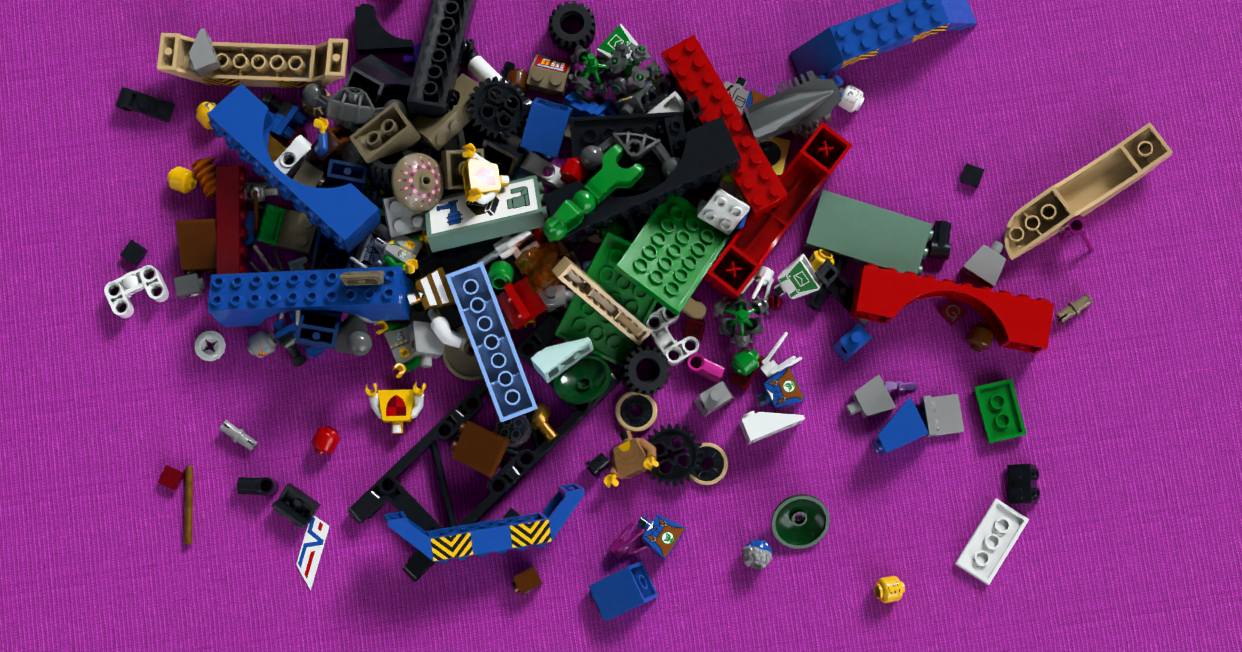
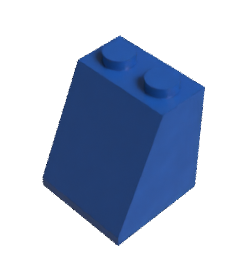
[520,97,573,159]
[872,398,928,456]
[589,561,659,622]

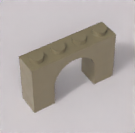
[411,73,493,151]

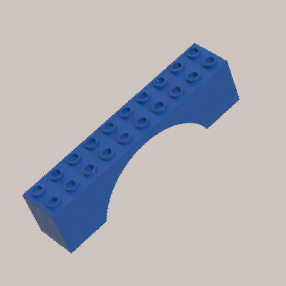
[207,83,382,254]
[208,266,412,327]

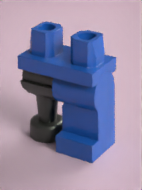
[563,90,619,117]
[261,91,308,141]
[273,310,327,368]

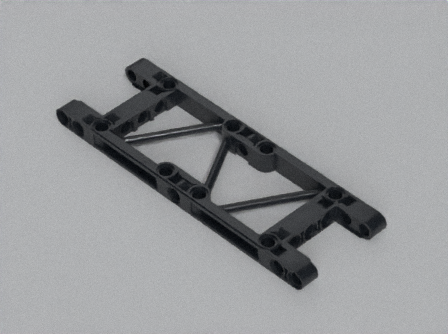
[347,312,622,582]

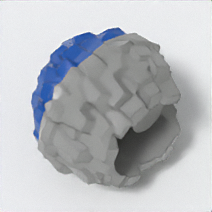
[741,539,772,570]

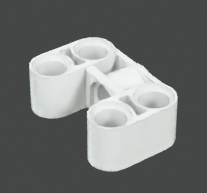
[266,135,314,191]
[519,152,567,191]
[104,265,169,319]
[646,306,699,366]

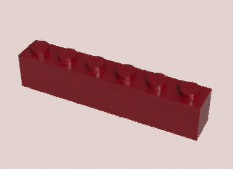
[216,165,248,274]

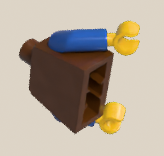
[310,117,352,164]

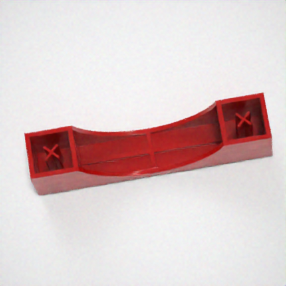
[702,122,853,301]
[849,264,1054,354]

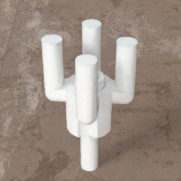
[477,230,540,266]

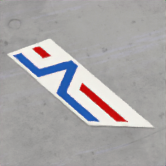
[296,516,330,591]

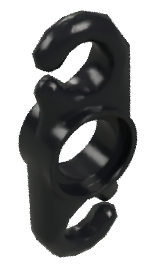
[644,74,676,106]

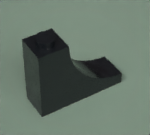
[355,4,414,55]

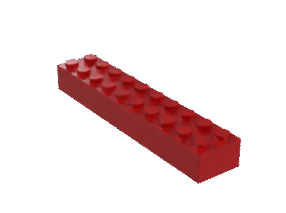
[661,35,788,219]

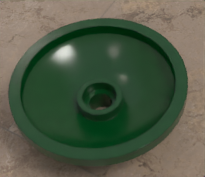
[554,355,611,404]
[771,494,830,549]

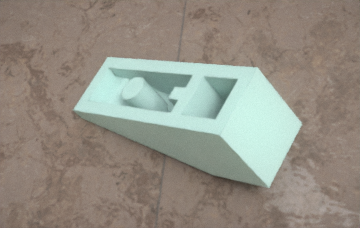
[531,337,594,383]

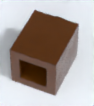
[511,566,543,595]

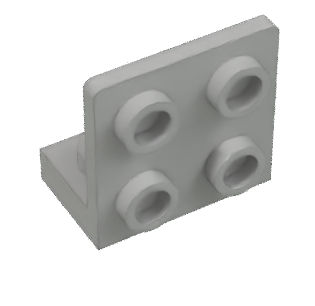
[919,394,964,437]

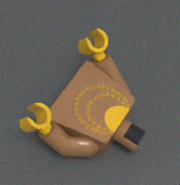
[603,430,659,488]

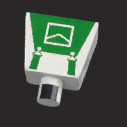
[597,24,643,67]
[774,253,823,299]

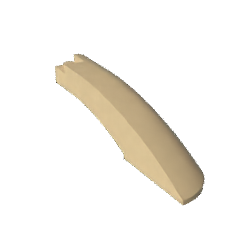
[1005,122,1173,260]

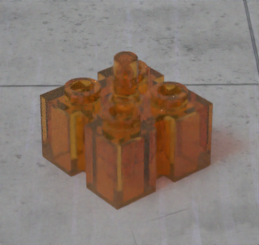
[515,241,562,294]

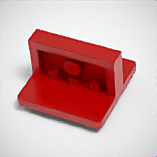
[496,277,548,329]

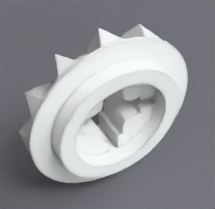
[195,331,226,362]

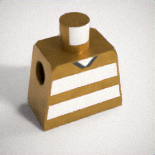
[407,267,456,310]

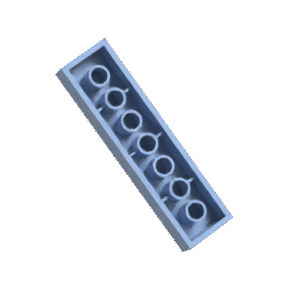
[445,262,538,422]

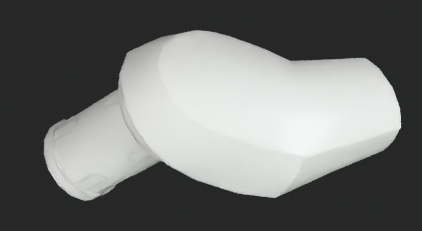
[428,308,463,348]

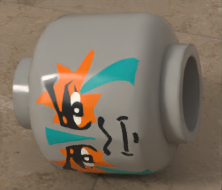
[247,330,278,358]

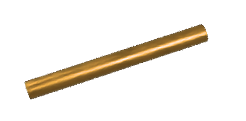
[184,466,193,544]

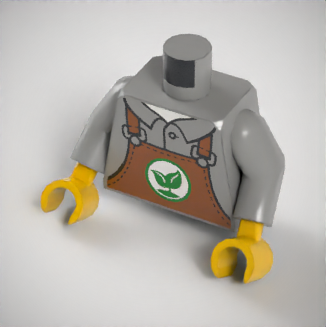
[525,285,574,328]

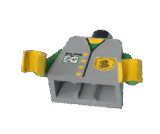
[374,229,429,275]
[374,320,421,378]

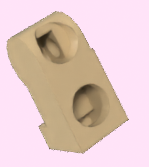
[681,297,706,320]

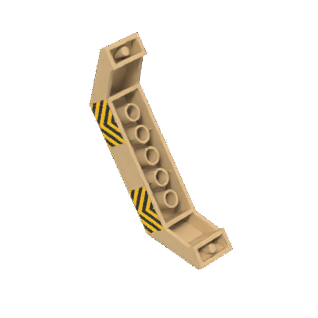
[157,33,348,88]

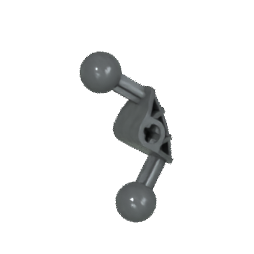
[302,83,407,129]
[580,131,681,179]
[335,314,372,356]

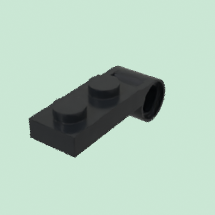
[115,87,175,123]

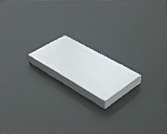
[954,498,1029,585]

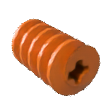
[191,157,218,200]

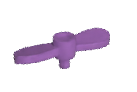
[884,381,918,391]

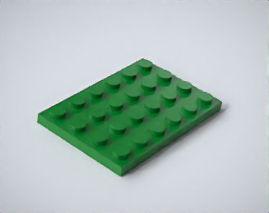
[614,196,732,316]
[554,231,657,367]

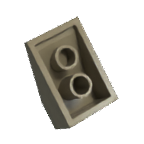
[349,102,422,164]
[258,209,318,257]

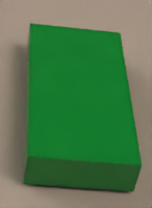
[256,204,285,246]

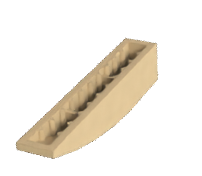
[552,256,652,346]

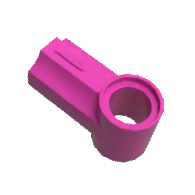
[686,354,725,384]

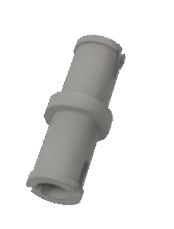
[219,420,258,452]

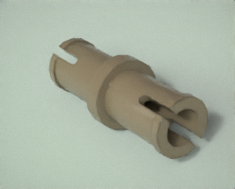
[1055,294,1093,324]

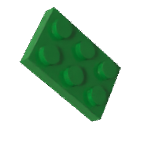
[973,378,1027,444]

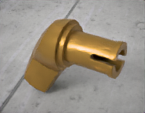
[531,403,558,442]

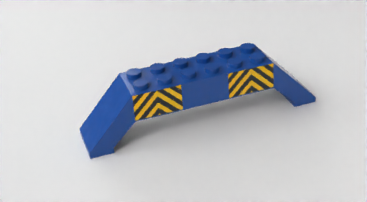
[790,0,977,82]
[384,483,585,564]

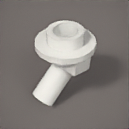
[250,186,278,202]

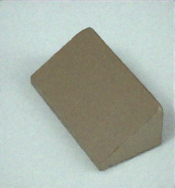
[339,270,384,286]

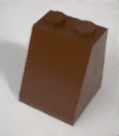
[176,219,217,275]
[450,420,511,478]

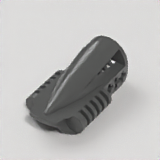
[743,70,841,144]

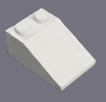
[739,411,805,445]

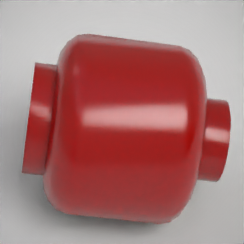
[559,157,588,185]
[311,425,340,455]

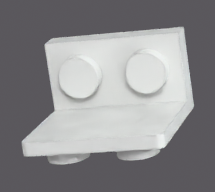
[697,188,750,235]

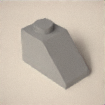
[188,28,221,76]

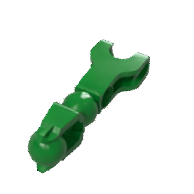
[543,144,645,242]

